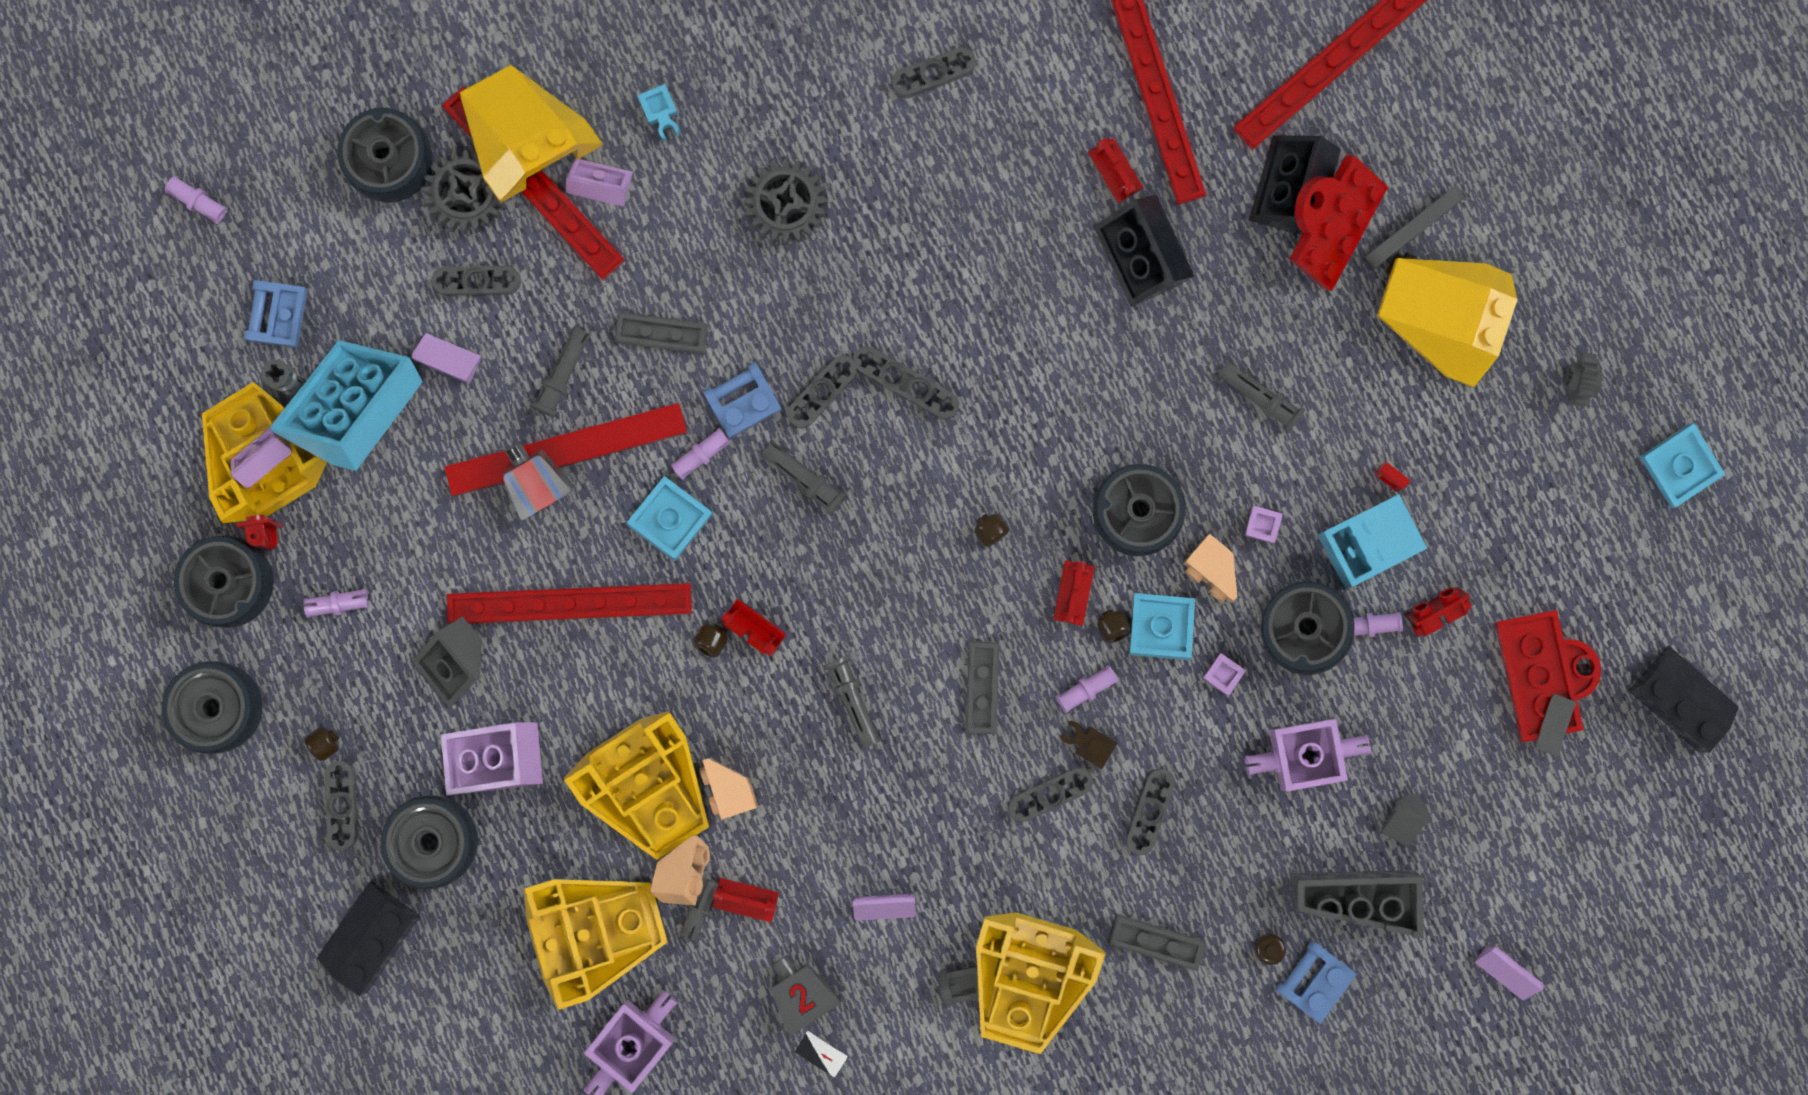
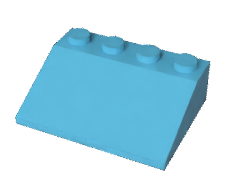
[270,340,423,471]

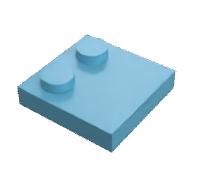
[1639,423,1725,508]
[627,476,713,561]
[1129,593,1195,661]

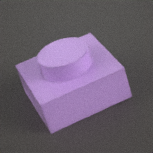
[1244,506,1283,544]
[1202,653,1246,696]

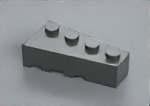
[1291,870,1424,939]

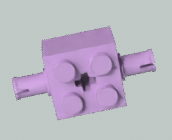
[1245,719,1371,791]
[583,990,678,1095]

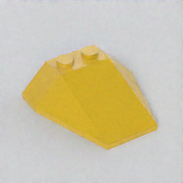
[460,65,603,203]
[1377,258,1518,387]
[202,382,327,523]
[564,711,709,860]
[524,879,668,1010]
[976,912,1106,1054]

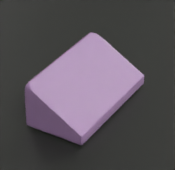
[566,158,633,206]
[411,333,482,384]
[231,426,291,488]
[853,894,916,921]
[1475,945,1544,1000]

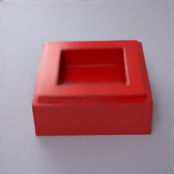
[1374,462,1411,492]

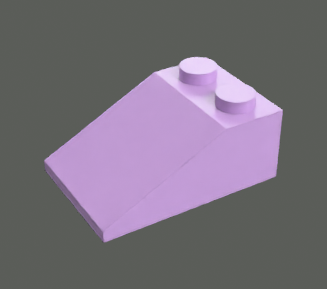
[441,722,543,796]

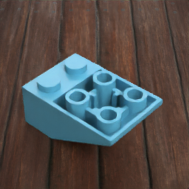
[1317,494,1427,589]

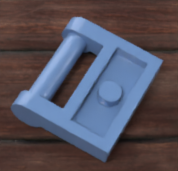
[243,280,308,348]
[703,362,782,439]
[1275,940,1357,1024]

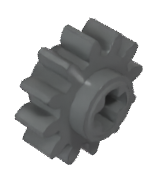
[1565,352,1602,407]

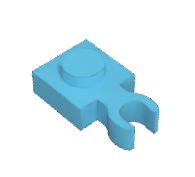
[637,84,680,142]

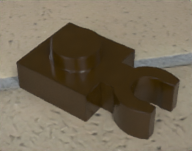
[1060,721,1118,769]

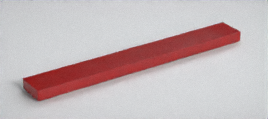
[1111,0,1206,206]
[1233,0,1428,151]
[441,86,625,281]
[444,403,687,497]
[447,583,692,624]

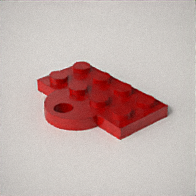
[1289,154,1388,291]
[1494,610,1601,742]

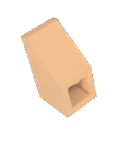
[1183,533,1237,603]
[700,758,758,820]
[650,836,710,906]

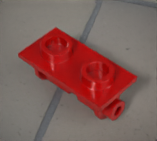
[1087,137,1144,203]
[236,515,283,550]
[1053,560,1095,626]
[1404,586,1472,637]
[721,598,786,656]
[712,877,780,923]

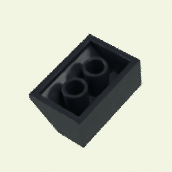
[1249,135,1341,234]
[1093,195,1194,307]
[1628,645,1739,753]
[317,881,421,997]

